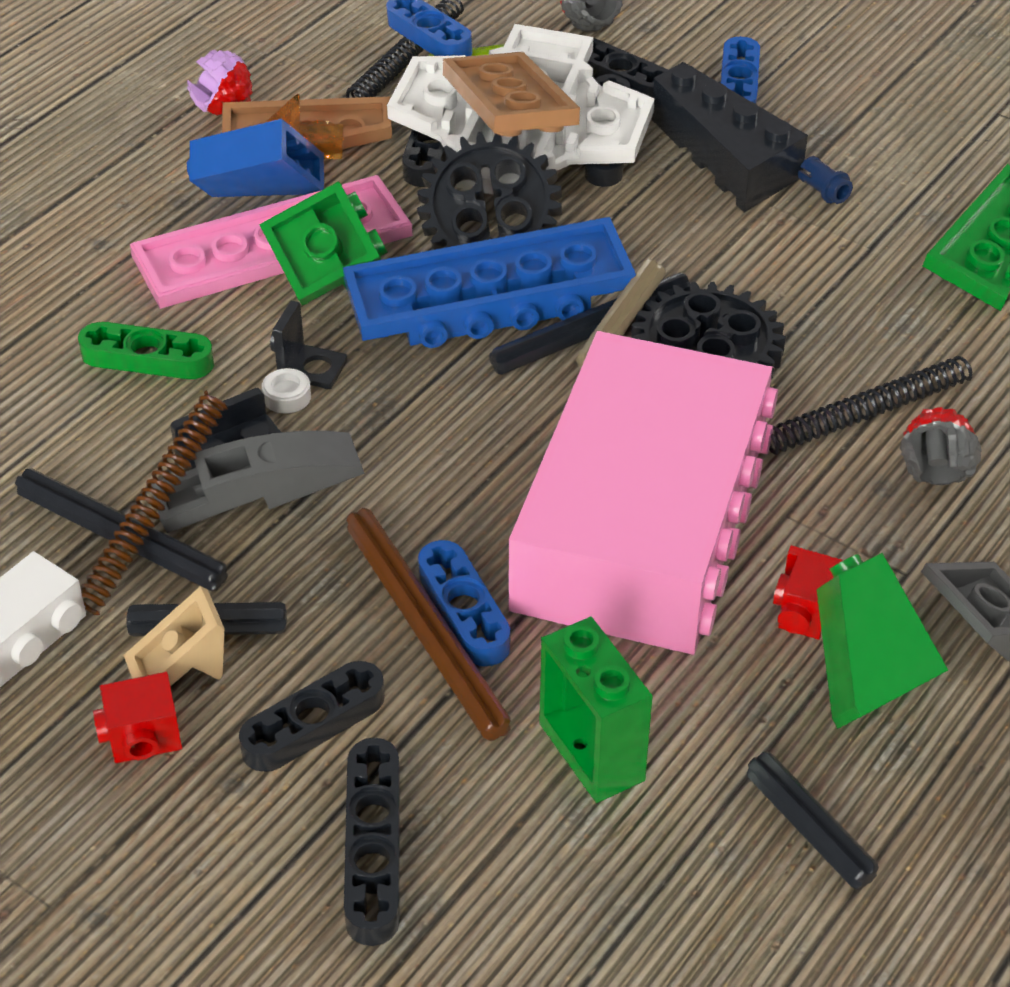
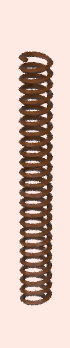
[81,390,228,616]

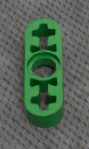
[78,322,214,379]

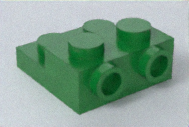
[259,181,388,306]

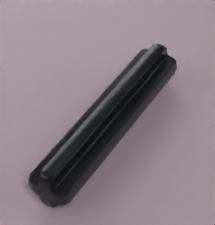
[126,602,287,637]
[747,751,879,890]

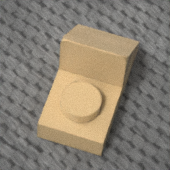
[123,586,225,687]

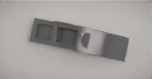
[152,430,365,533]

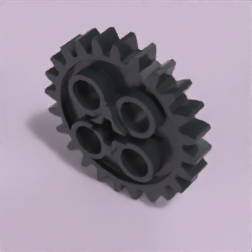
[417,132,563,250]
[631,282,786,379]

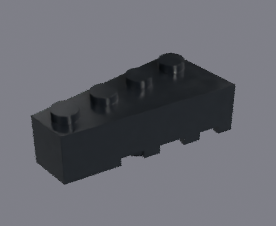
[651,62,808,213]

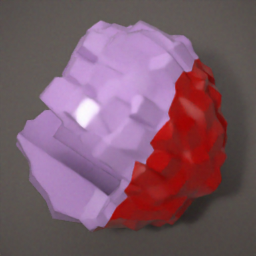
[187,50,253,116]

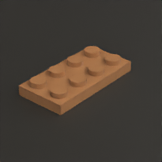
[443,52,580,137]

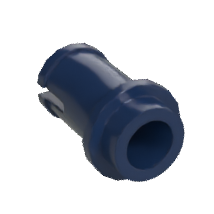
[798,156,853,204]

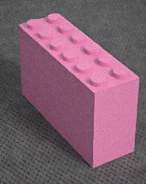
[509,331,778,655]

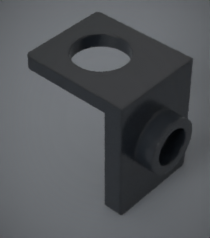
[270,300,348,390]

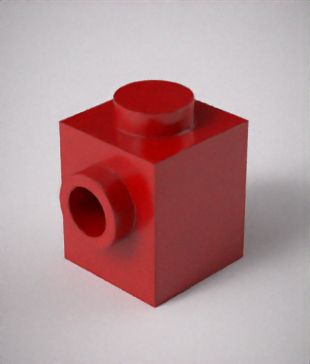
[93,672,182,764]

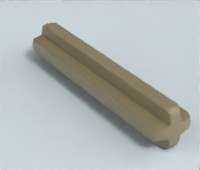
[576,258,666,367]

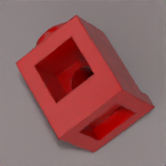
[773,545,842,640]

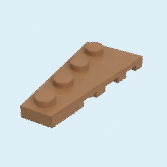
[222,96,392,153]

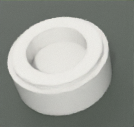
[262,368,311,414]

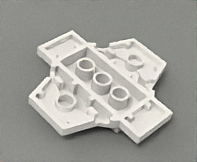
[387,24,655,194]

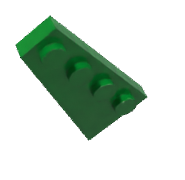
[922,164,1010,311]

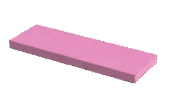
[130,175,413,309]

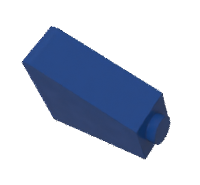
[187,119,324,197]

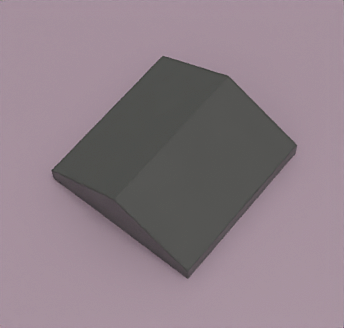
[921,561,1010,661]

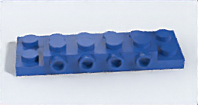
[343,217,636,348]

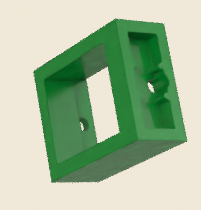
[539,616,653,804]

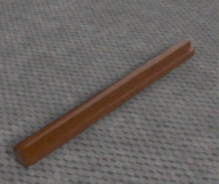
[346,508,511,741]

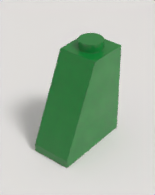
[817,553,948,729]

